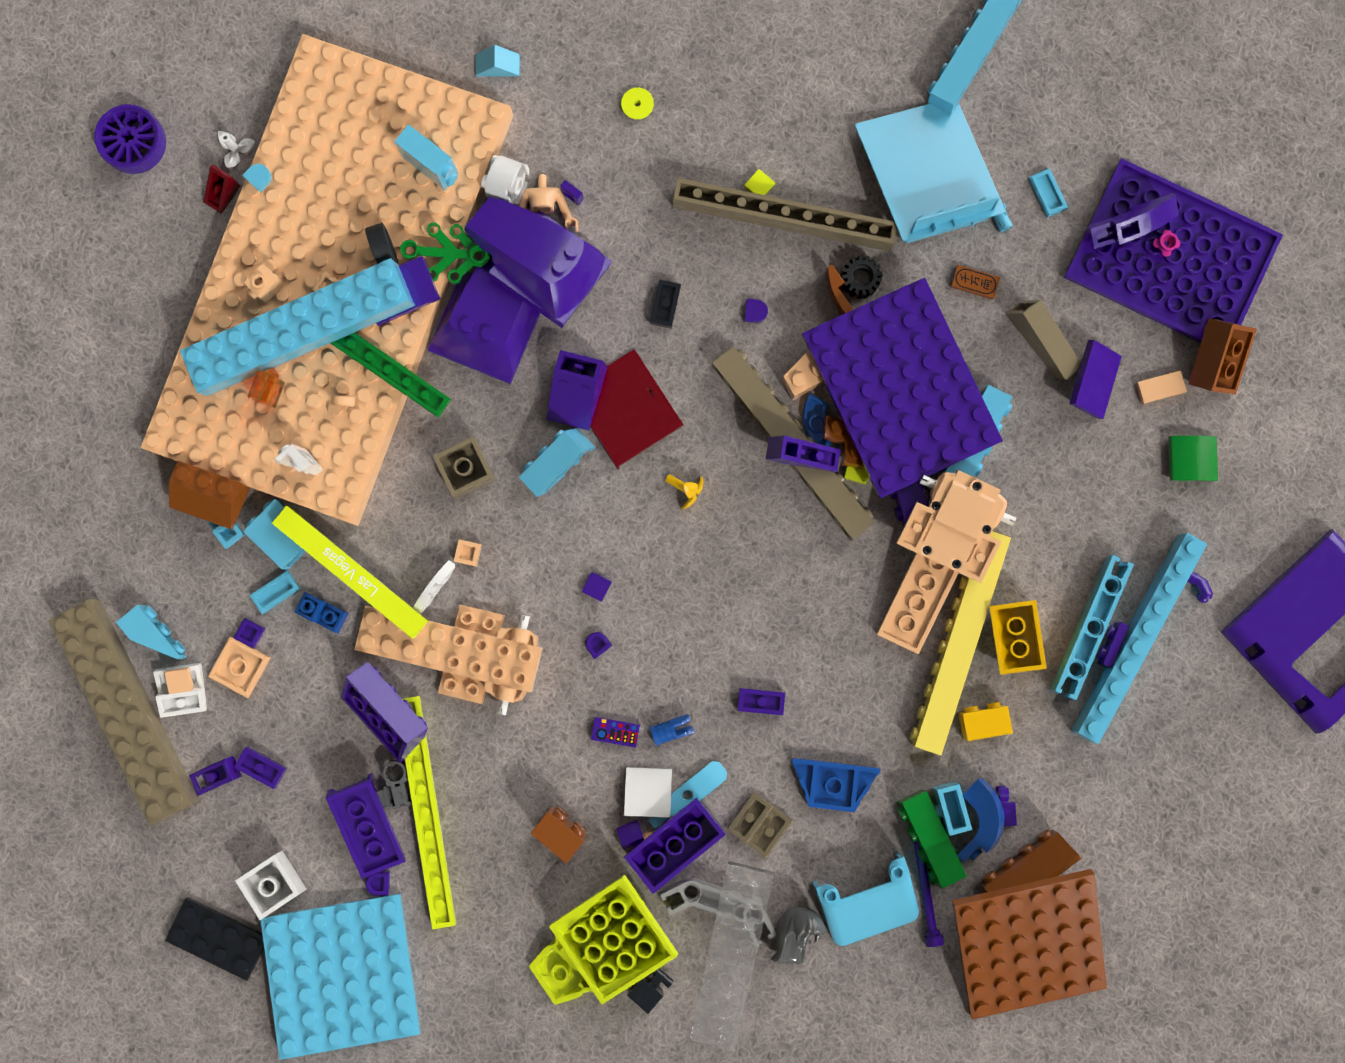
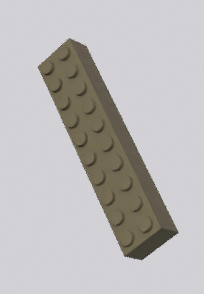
[48,599,200,826]

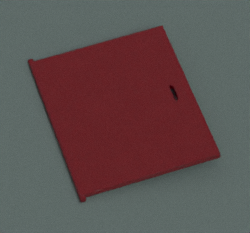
[590,349,684,470]

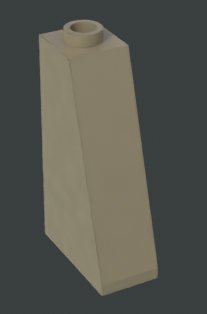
[1005,300,1081,380]

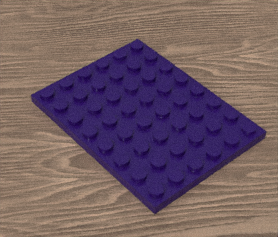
[1063,158,1283,343]
[802,277,1003,499]

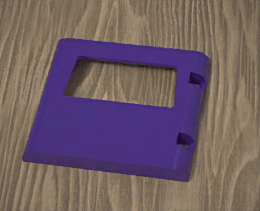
[1221,529,1345,734]

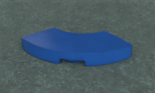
[803,393,832,447]

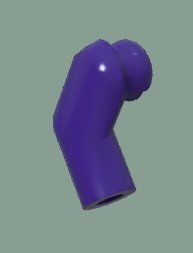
[1187,572,1213,603]

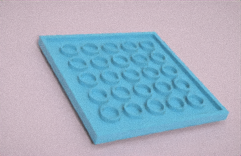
[261,893,421,1060]

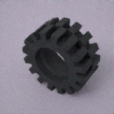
[841,255,882,299]

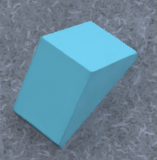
[475,45,520,76]

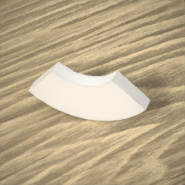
[413,560,455,614]

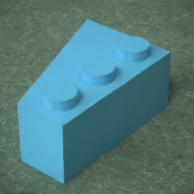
[519,428,596,497]

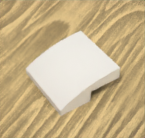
[153,663,207,718]
[624,767,672,817]

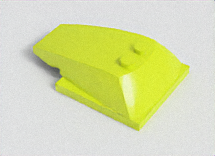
[529,875,679,1005]

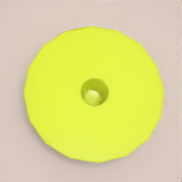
[621,87,654,120]

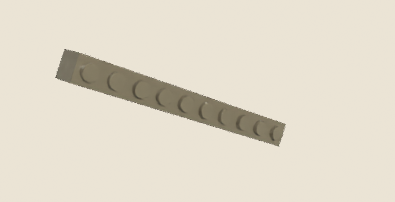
[673,178,897,252]
[712,346,874,541]

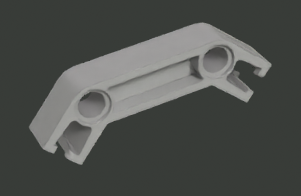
[660,877,777,946]

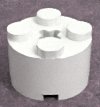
[481,155,529,204]

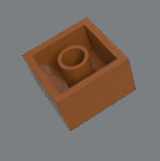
[530,806,587,863]

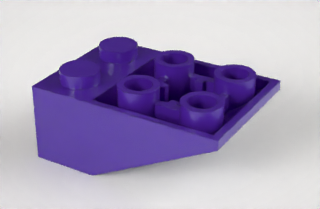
[546,350,608,431]

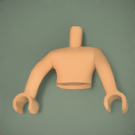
[519,174,579,232]

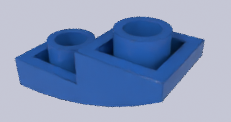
[294,592,349,634]

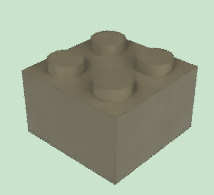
[433,436,497,500]

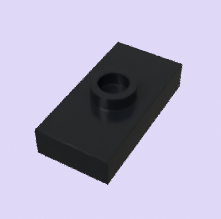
[650,279,681,329]

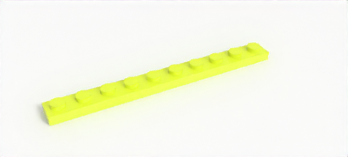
[402,696,456,930]

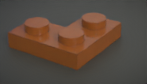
[822,416,864,469]

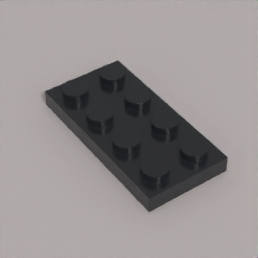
[165,897,264,981]

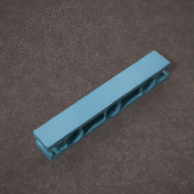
[1050,555,1134,700]

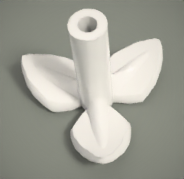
[218,131,255,168]

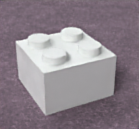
[235,850,307,920]

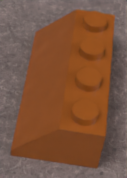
[980,829,1082,893]

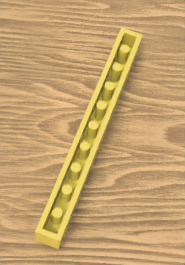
[910,531,1011,755]

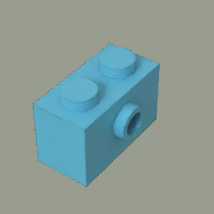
[932,782,972,836]

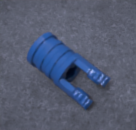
[650,714,694,746]

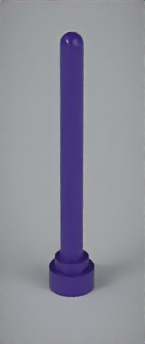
[913,841,944,947]

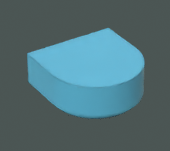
[242,164,272,193]

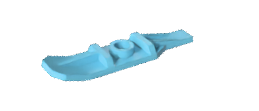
[648,761,727,828]

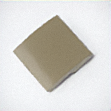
[727,792,793,858]

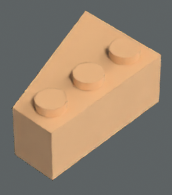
[782,350,824,400]

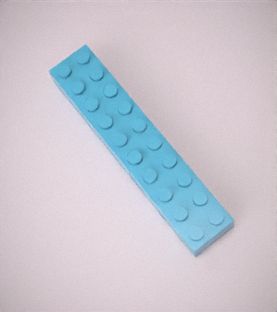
[180,258,415,396]

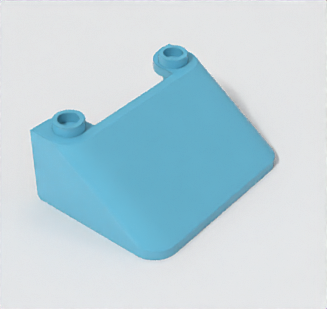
[812,852,919,946]

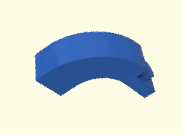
[957,778,1004,862]

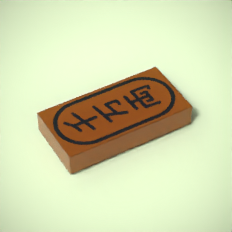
[950,265,1000,300]

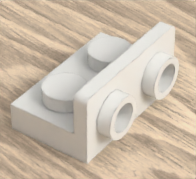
[274,444,323,475]

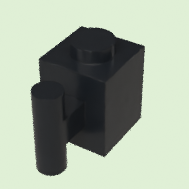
[627,968,674,1014]

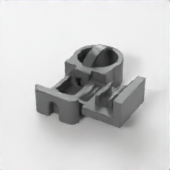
[377,760,412,809]

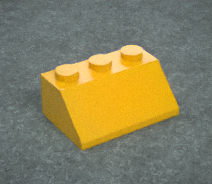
[989,600,1047,675]

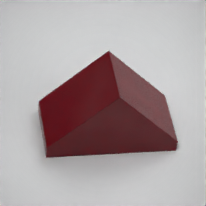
[203,165,241,214]

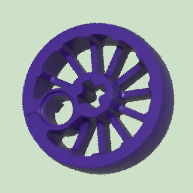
[94,104,166,174]

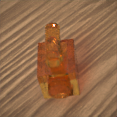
[247,370,285,408]

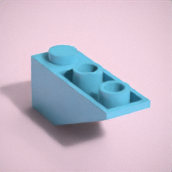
[116,605,187,659]

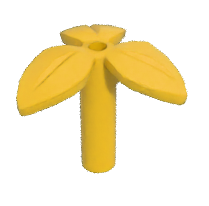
[665,474,704,510]

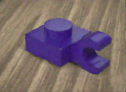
[996,786,1017,827]

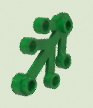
[400,222,490,284]

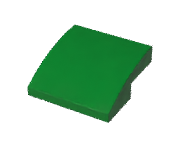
[1168,436,1218,482]

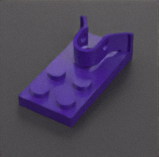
[326,773,406,879]

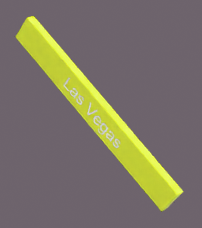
[272,506,429,639]

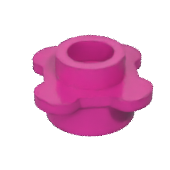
[1153,230,1180,257]

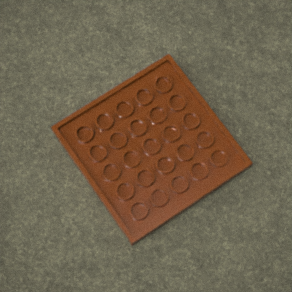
[952,869,1107,1019]

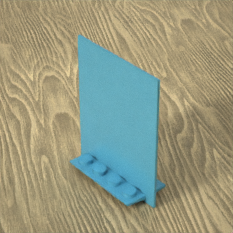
[855,103,1006,244]

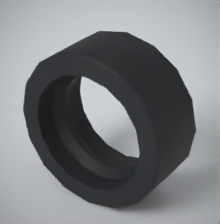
[365,222,398,264]

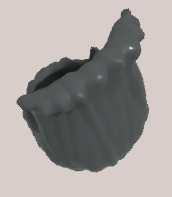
[771,906,825,964]

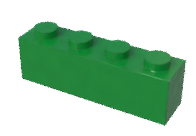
[896,790,967,889]

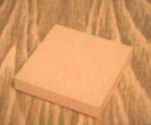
[208,636,271,698]

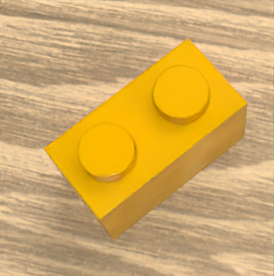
[959,702,1013,741]

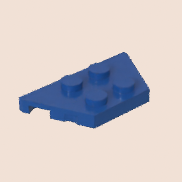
[792,758,880,812]

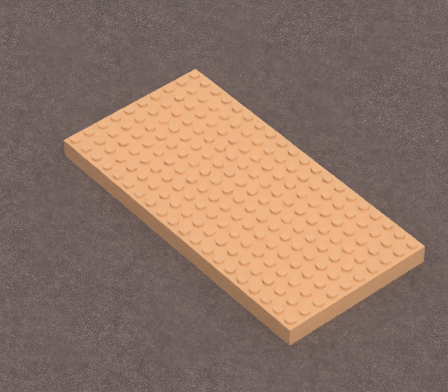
[140,34,513,526]

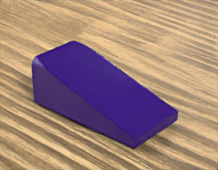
[189,756,242,796]

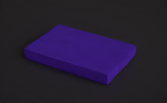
[376,256,440,326]
[1069,340,1122,419]

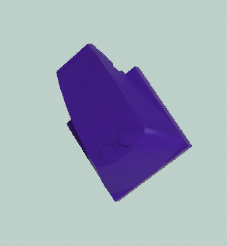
[464,197,612,328]
[428,255,541,385]

